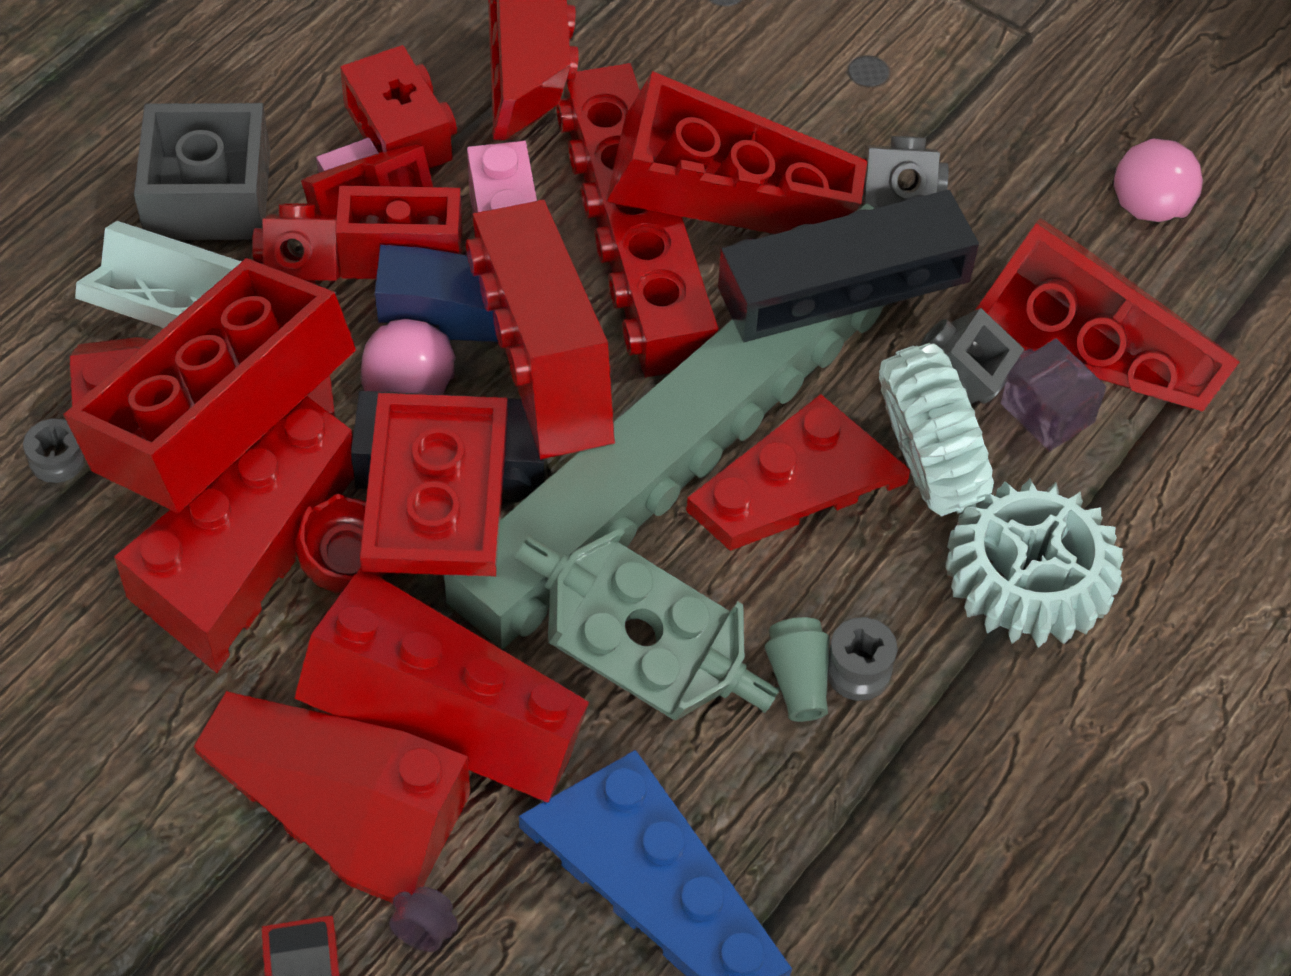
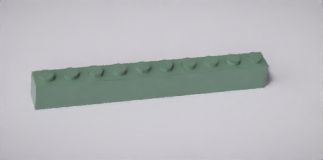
[444,203,885,650]

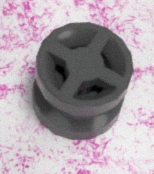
[828,617,898,701]

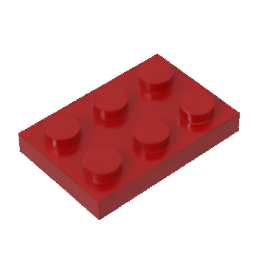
[360,393,508,577]

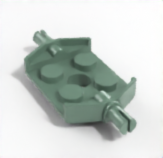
[514,528,780,721]

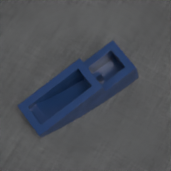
[375,245,498,342]

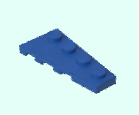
[519,750,792,976]

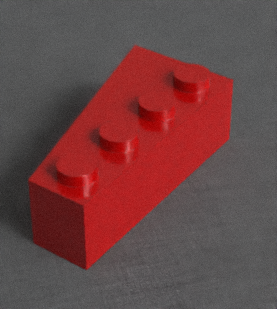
[114,396,354,673]

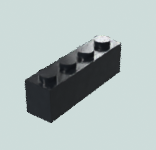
[718,189,979,343]

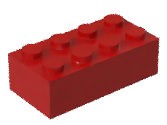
[63,258,356,513]

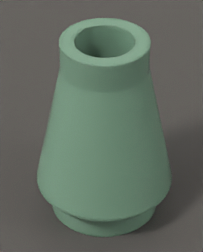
[764,617,830,722]

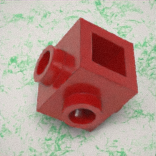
[252,203,341,285]

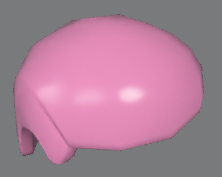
[1113,138,1203,222]
[361,319,456,395]

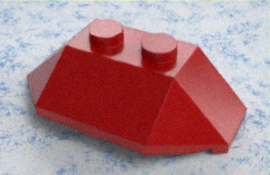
[488,0,579,141]

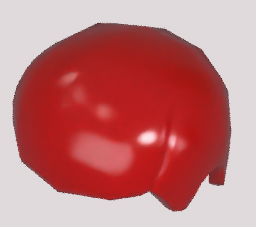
[294,494,386,593]

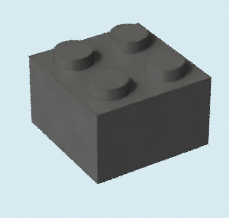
[134,103,270,240]

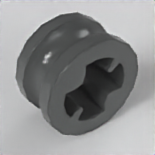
[23,419,85,483]

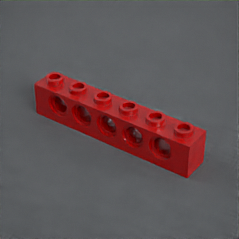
[556,63,718,378]

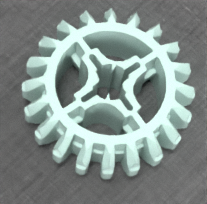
[879,343,994,516]
[946,478,1123,648]

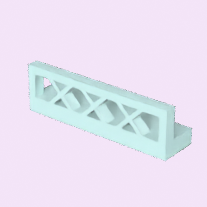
[75,221,336,328]

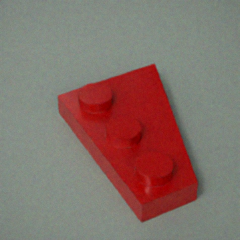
[686,394,910,551]

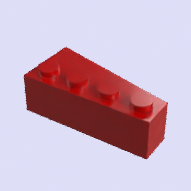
[606,71,868,234]
[466,200,615,460]
[294,567,589,802]

